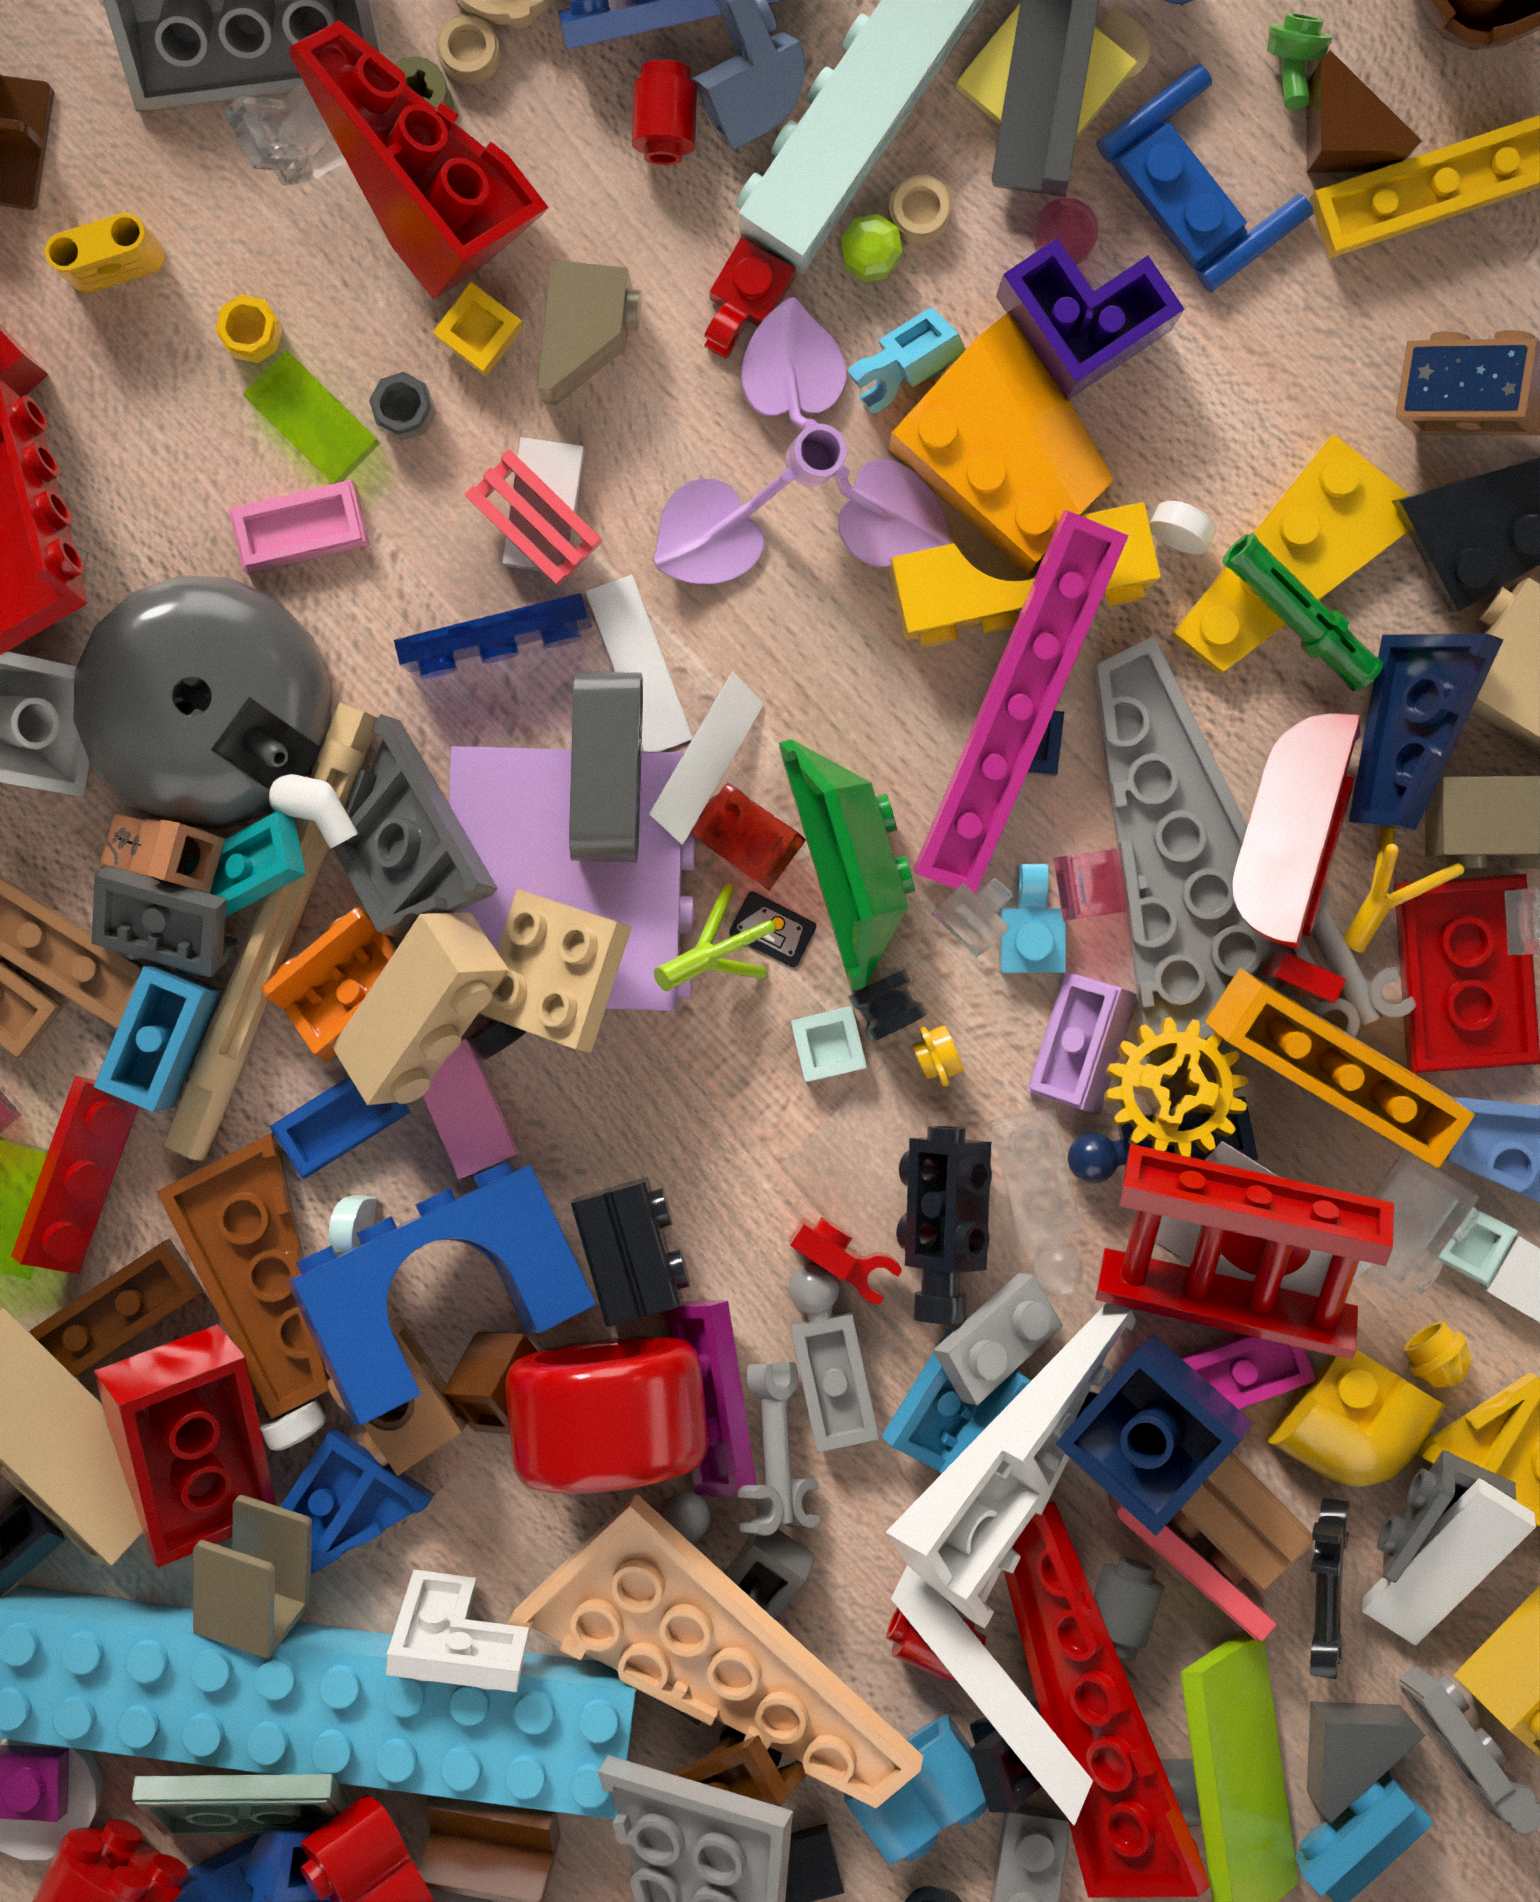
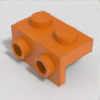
[261,908,398,1062]

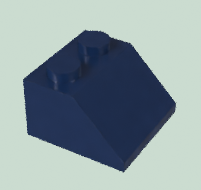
[1055,1334,1254,1536]

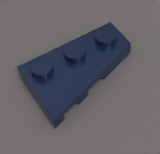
[1349,634,1504,830]

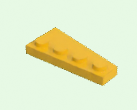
[1170,433,1410,675]

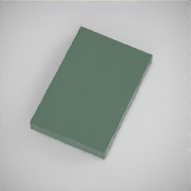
[132,1774,352,1835]

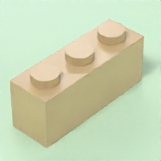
[332,912,509,1105]

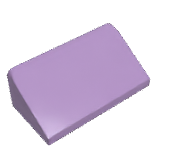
[1027,971,1137,1114]

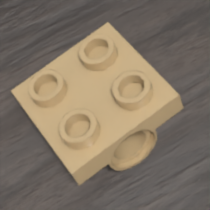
[478,889,632,1053]

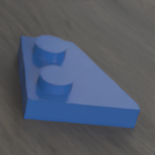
[280,1427,435,1574]

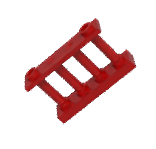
[1095,1144,1394,1360]

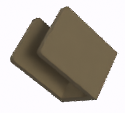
[193,1495,313,1659]

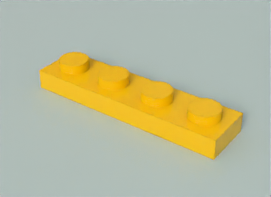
[1309,115,1540,259]

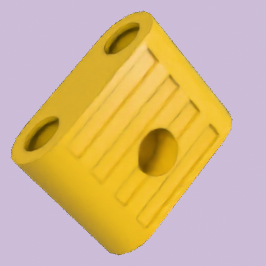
[44,212,166,294]

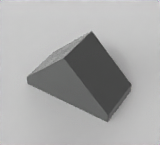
[1307,1701,1426,1824]

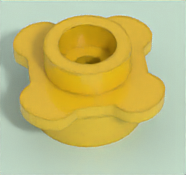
[912,1024,964,1087]

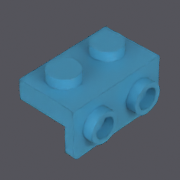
[881,1328,1031,1474]
[1295,1771,1432,1902]

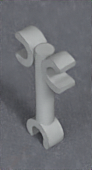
[1312,882,1416,1037]
[738,1362,821,1536]

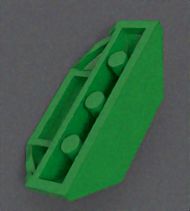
[779,739,915,991]

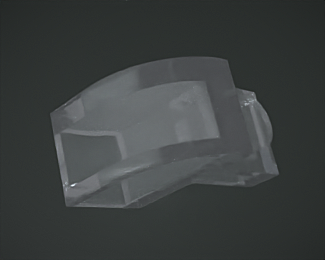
[223,80,346,186]

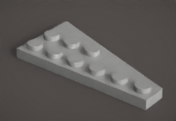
[597,1755,793,1902]

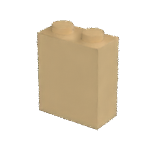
[1470,578,1540,756]

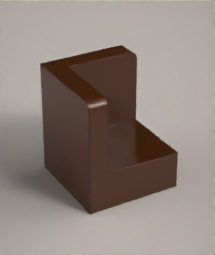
[442,1332,538,1434]

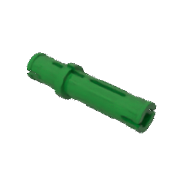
[1222,533,1383,691]

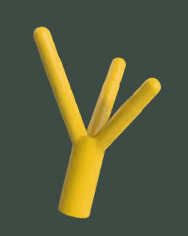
[1343,828,1464,953]

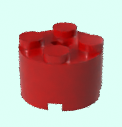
[32,1819,188,1902]

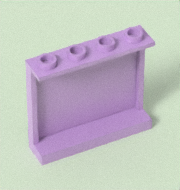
[449,746,696,1011]

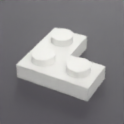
[386,1570,529,1692]

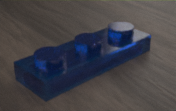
[393,593,593,679]

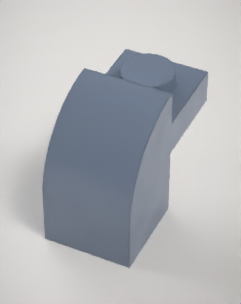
[693,0,805,150]

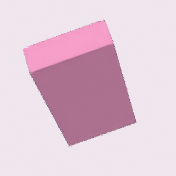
[228,480,370,574]
[423,1038,519,1180]

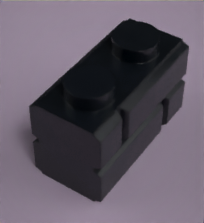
[571,1177,690,1327]

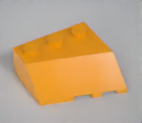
[888,312,1114,576]

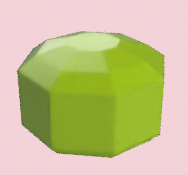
[840,214,903,283]

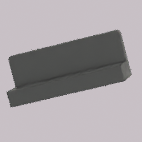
[992,0,1099,197]

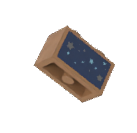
[1395,330,1540,435]

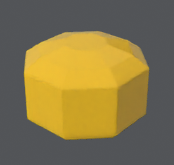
[215,294,283,363]

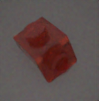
[691,783,807,891]

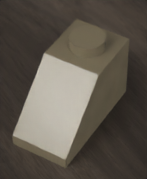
[537,260,642,405]

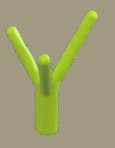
[654,883,776,991]

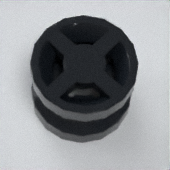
[848,969,927,1042]

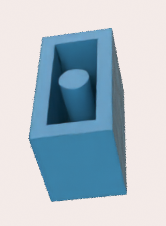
[94,966,223,1112]

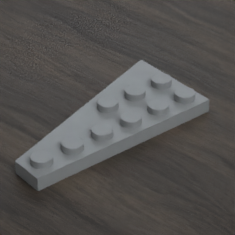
[1093,636,1316,1065]

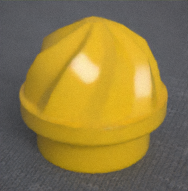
[1403,1321,1471,1388]

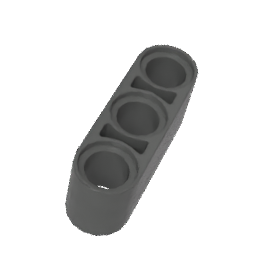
[569,671,643,862]

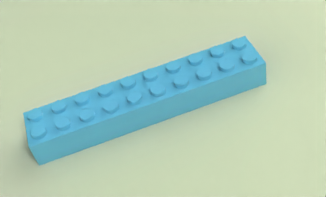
[0,1585,638,1820]

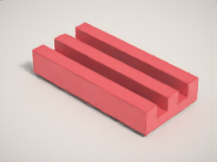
[464,449,603,587]

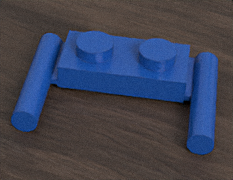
[1096,63,1314,293]

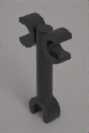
[1310,1498,1350,1679]

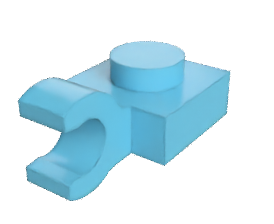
[847,306,966,413]
[999,864,1066,973]

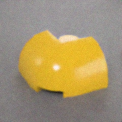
[1266,1349,1446,1487]

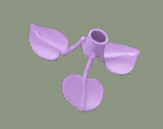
[654,297,951,585]

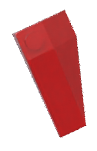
[288,20,549,300]

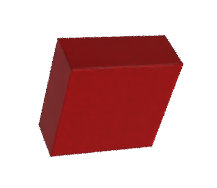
[1262,952,1346,1003]

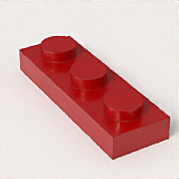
[11,1075,139,1274]

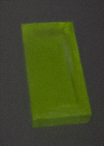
[242,350,381,484]

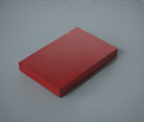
[1394,874,1540,1073]

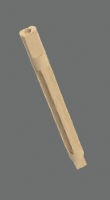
[163,702,378,1161]

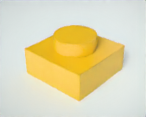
[432,282,524,377]

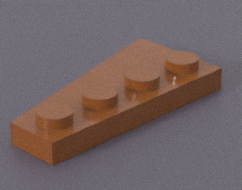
[156,1133,331,1419]

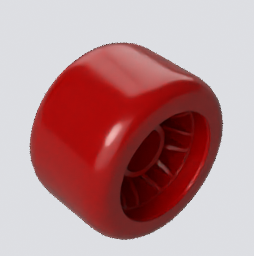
[505,1337,709,1494]

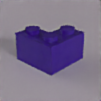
[996,238,1185,400]

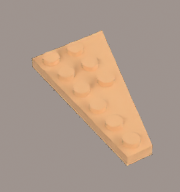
[507,1493,923,1808]

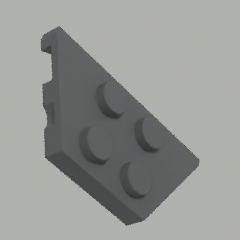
[333,714,498,937]

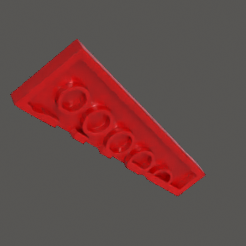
[1003,1501,1211,1898]

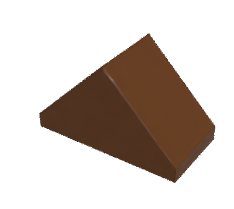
[1306,50,1422,173]

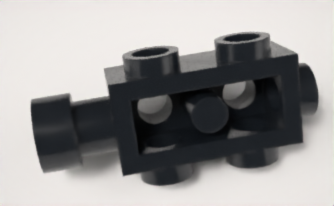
[896,1126,992,1324]

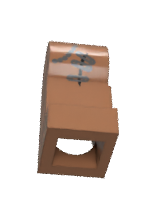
[100,814,225,894]

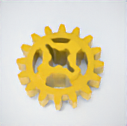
[1104,1017,1248,1157]

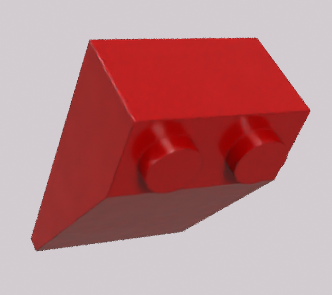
[94,1324,277,1568]

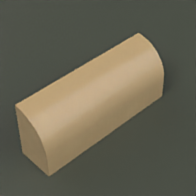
[0,1307,143,1566]

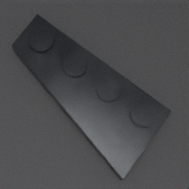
[1392,457,1540,612]

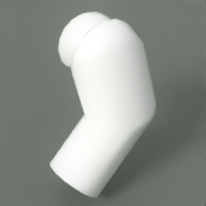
[269,774,358,849]

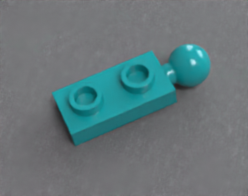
[183,811,306,917]

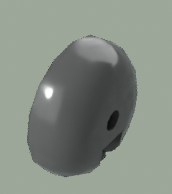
[73,575,331,828]

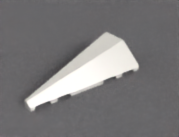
[886,1303,1136,1628]

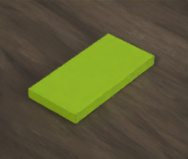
[1180,1630,1299,1902]

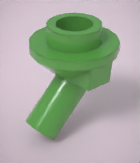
[1267,13,1333,110]

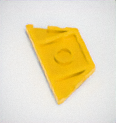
[1417,1372,1540,1526]

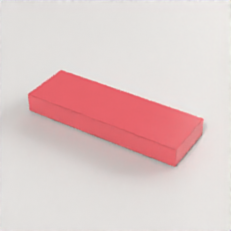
[1108,1495,1277,1641]

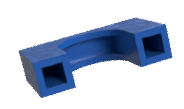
[286,1160,597,1426]

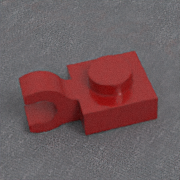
[704,237,796,359]
[790,1217,902,1305]

